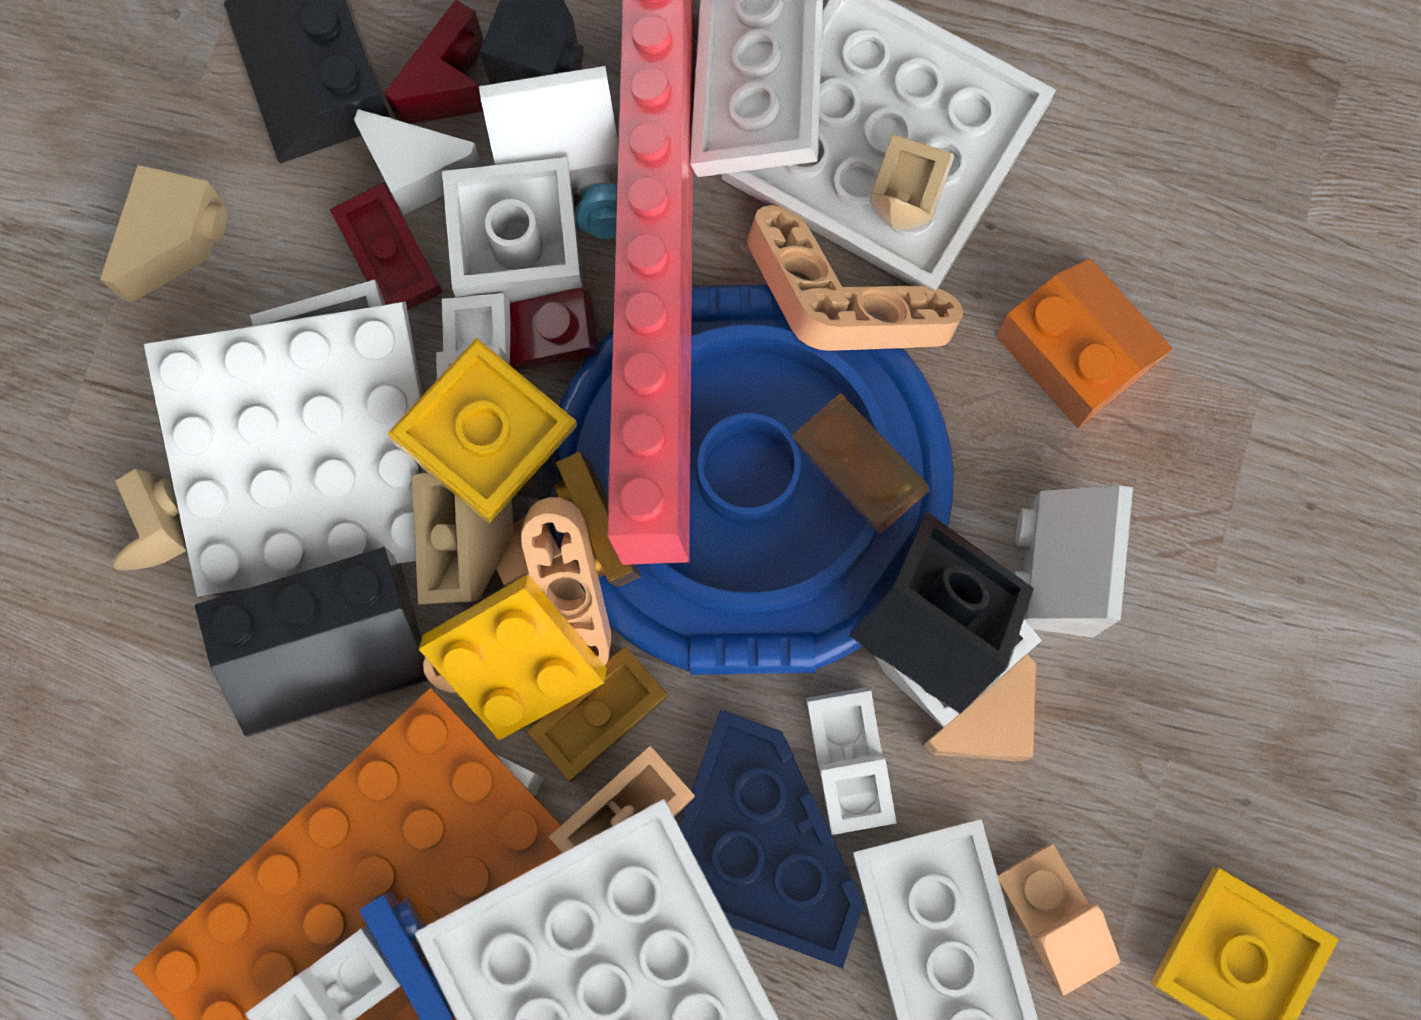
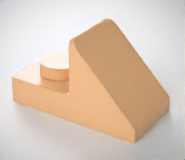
[997,844,1121,996]

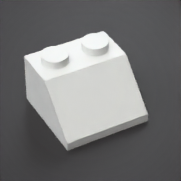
[479,66,619,197]
[442,157,584,303]
[1014,486,1133,638]

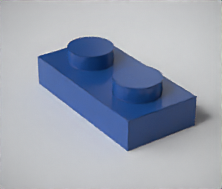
[359,891,455,1020]

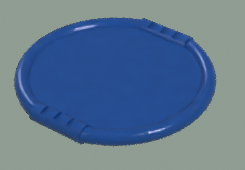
[544,284,954,675]

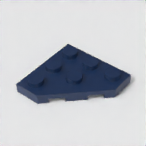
[679,709,864,968]

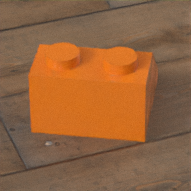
[996,258,1173,428]

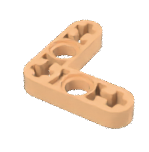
[746,205,964,351]
[423,497,611,693]

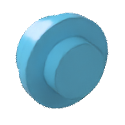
[575,183,617,239]

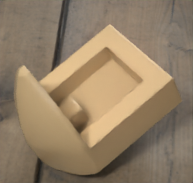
[870,134,955,231]
[112,469,187,570]

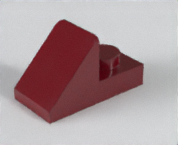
[384,0,484,124]

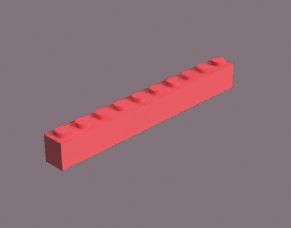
[608,0,694,565]

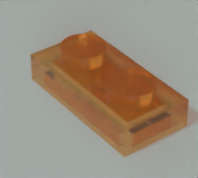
[791,393,929,534]

